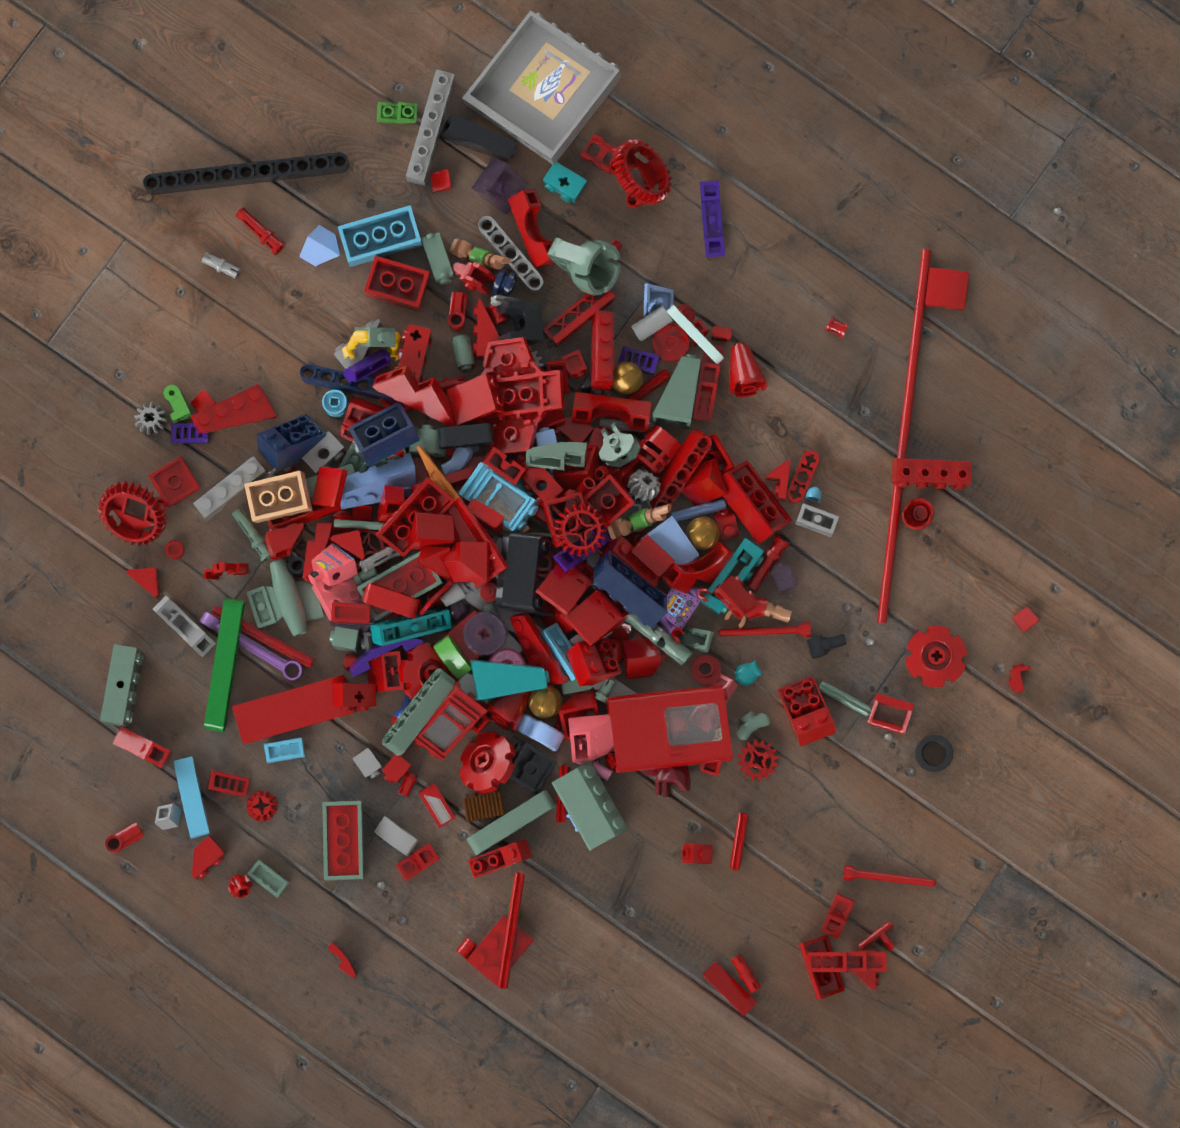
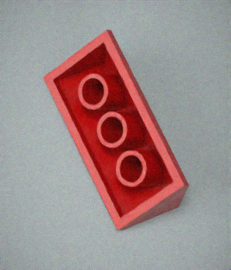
[376,477,456,557]

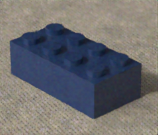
[593,550,668,628]

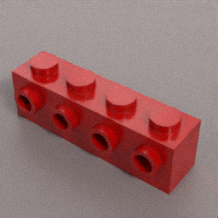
[892,458,971,490]

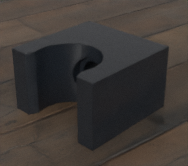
[497,301,544,345]

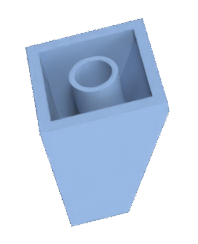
[641,516,699,574]

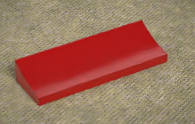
[232,674,355,745]

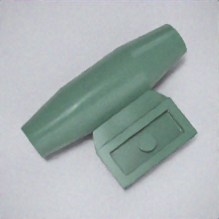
[246,559,308,637]

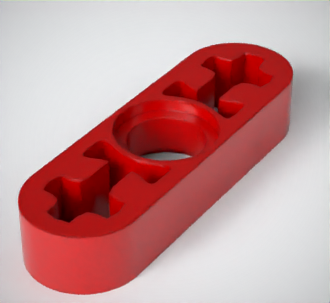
[787,451,819,504]

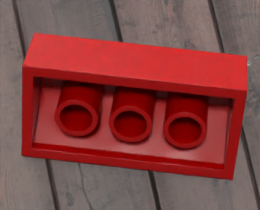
[722,460,793,544]

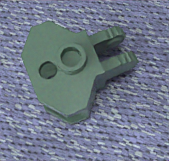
[598,422,641,468]

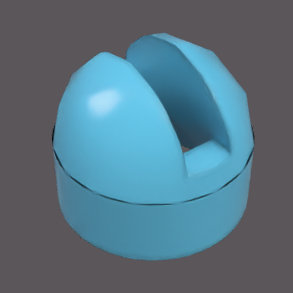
[806,487,822,502]

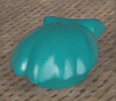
[734,660,763,686]

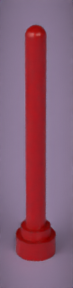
[718,622,811,637]
[843,865,936,887]

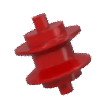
[677,304,695,323]
[332,510,352,531]
[480,583,497,602]

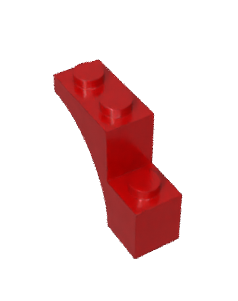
[662,541,734,594]

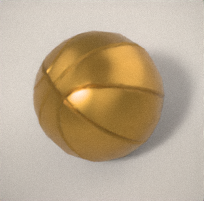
[612,361,643,395]
[686,516,720,550]
[529,685,563,719]

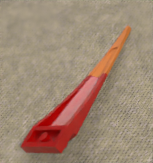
[417,445,509,588]

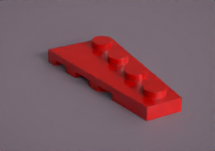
[510,612,570,685]

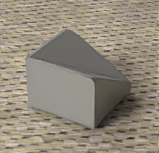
[155,803,181,830]

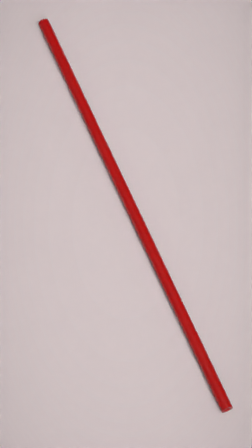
[877,249,931,624]

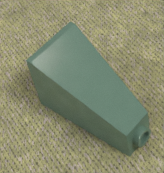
[652,354,701,429]

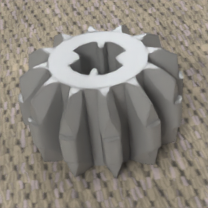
[134,402,167,435]
[627,469,661,502]

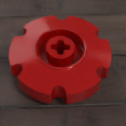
[905,626,967,688]
[399,642,457,700]
[459,732,516,794]

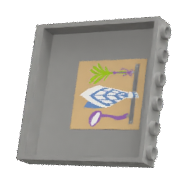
[462,10,622,165]

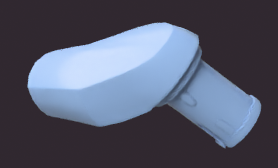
[441,446,479,475]

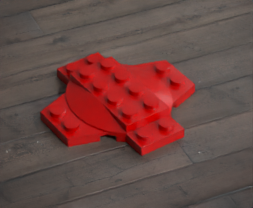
[456,337,565,455]

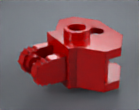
[452,262,496,295]

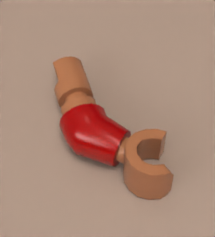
[724,598,792,628]

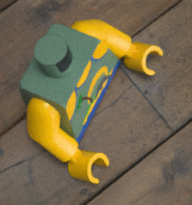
[342,327,401,360]

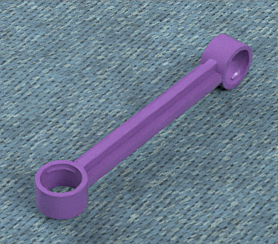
[199,612,303,681]

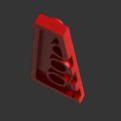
[191,384,277,434]

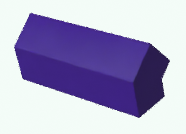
[343,349,391,383]

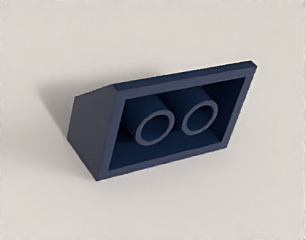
[348,402,420,467]

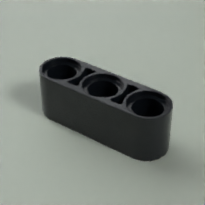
[437,423,495,449]

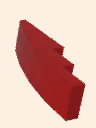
[692,345,724,421]
[807,952,887,972]

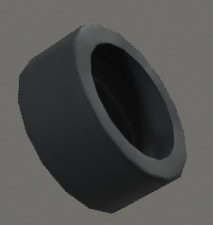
[916,735,953,772]

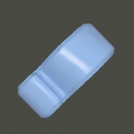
[516,714,564,751]

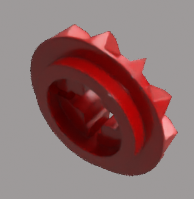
[246,791,277,822]

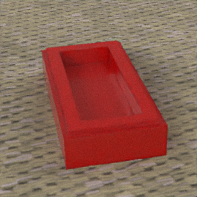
[331,603,371,624]

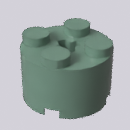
[408,425,447,458]

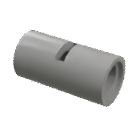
[631,305,673,342]

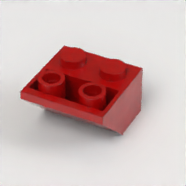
[566,638,622,687]
[367,650,406,692]

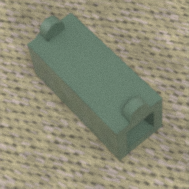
[421,232,454,285]

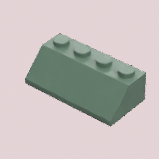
[552,761,628,851]

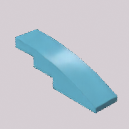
[174,756,210,839]

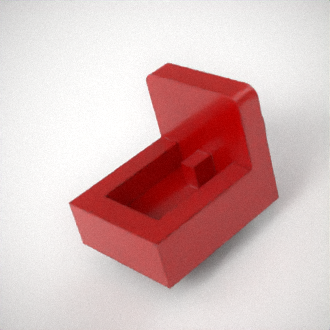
[562,350,588,379]
[713,509,740,541]
[1008,663,1031,694]
[681,843,713,864]

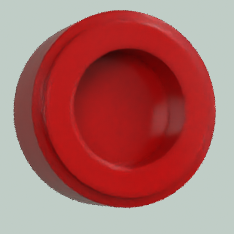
[165,540,185,560]

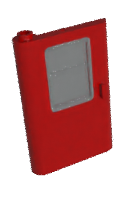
[606,685,733,773]

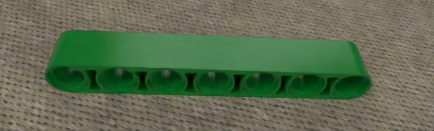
[204,598,245,732]

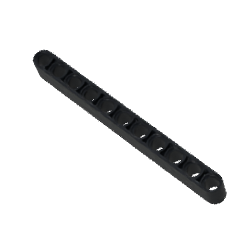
[143,152,350,195]

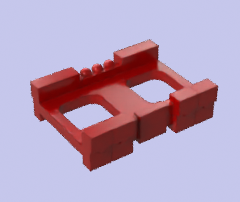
[580,133,617,174]

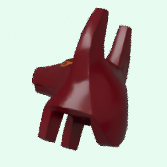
[643,734,691,797]

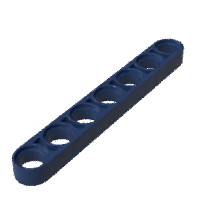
[300,364,408,406]

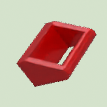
[867,693,914,735]

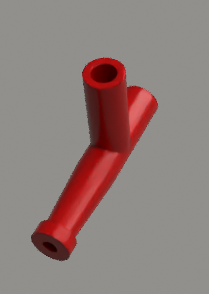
[858,921,896,951]

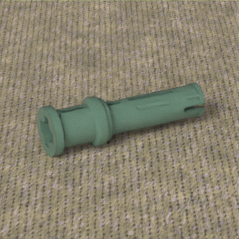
[232,508,271,562]

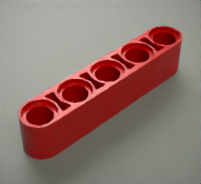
[649,429,712,509]

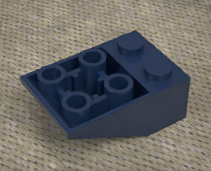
[257,414,326,471]

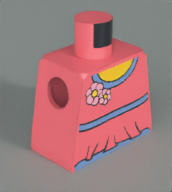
[308,543,358,586]

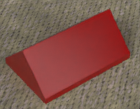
[798,935,845,1000]

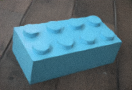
[338,205,422,267]

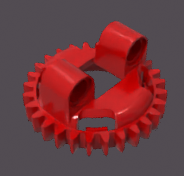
[609,139,672,208]
[98,481,168,546]

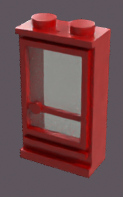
[413,681,488,761]

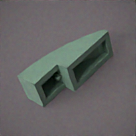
[526,442,587,470]

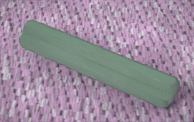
[819,681,872,716]

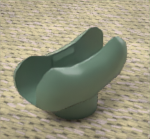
[736,711,771,740]

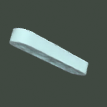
[666,305,724,364]

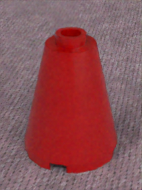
[729,342,767,398]
[485,691,532,733]

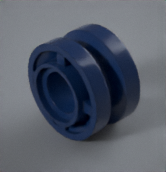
[493,268,516,297]

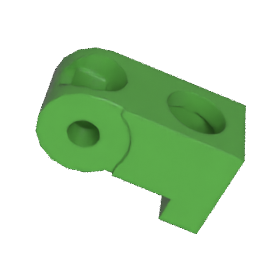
[163,385,192,424]

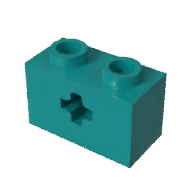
[543,162,587,204]

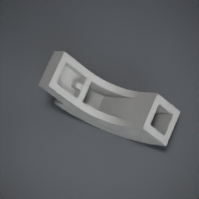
[153,596,216,657]

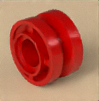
[537,551,557,578]

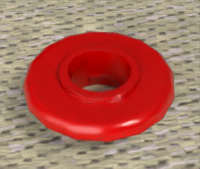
[691,655,721,685]

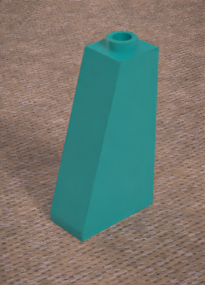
[470,660,550,700]

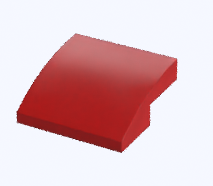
[925,268,970,310]

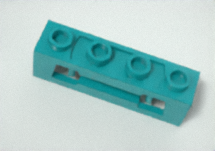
[700,538,764,615]
[370,607,452,646]

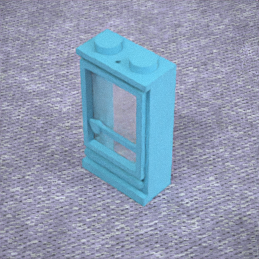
[458,462,539,532]

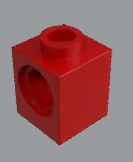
[381,755,412,784]

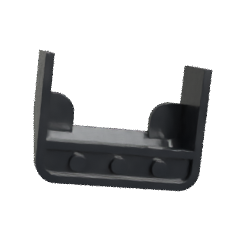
[496,532,555,618]

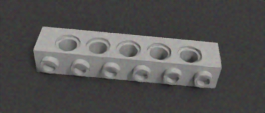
[406,69,455,186]

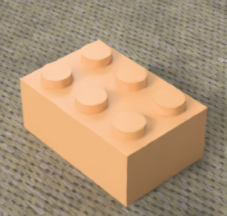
[244,471,312,523]

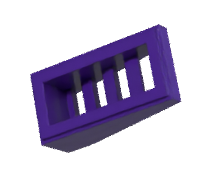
[618,346,660,376]
[171,423,210,444]

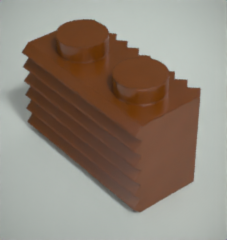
[463,790,505,822]

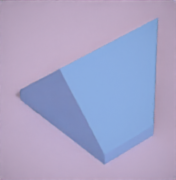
[299,225,340,267]
[643,283,674,318]

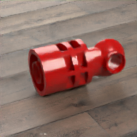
[615,425,681,487]

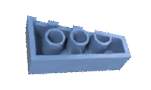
[340,452,416,509]

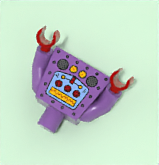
[657,587,711,642]

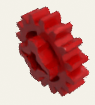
[737,739,779,782]

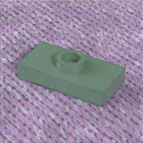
[247,859,289,898]

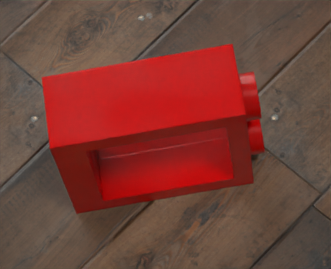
[542,490,594,548]

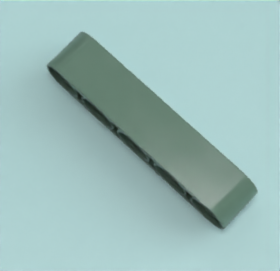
[382,669,455,756]
[466,789,557,856]

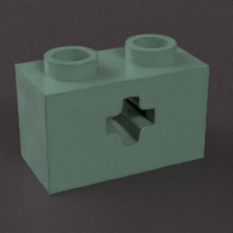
[330,626,361,653]

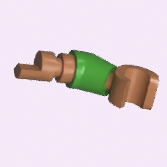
[449,238,511,270]
[608,504,671,540]

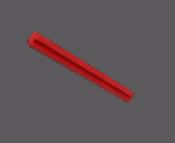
[211,606,314,668]
[497,872,525,989]

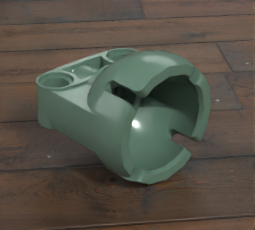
[547,238,620,296]

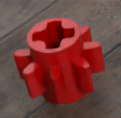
[227,874,253,898]

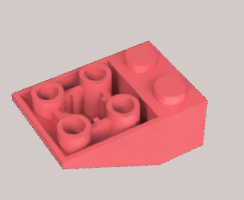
[568,714,614,763]

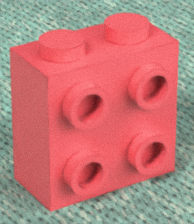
[312,577,365,621]

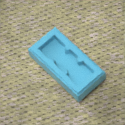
[264,738,306,764]

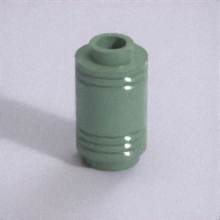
[452,335,476,372]

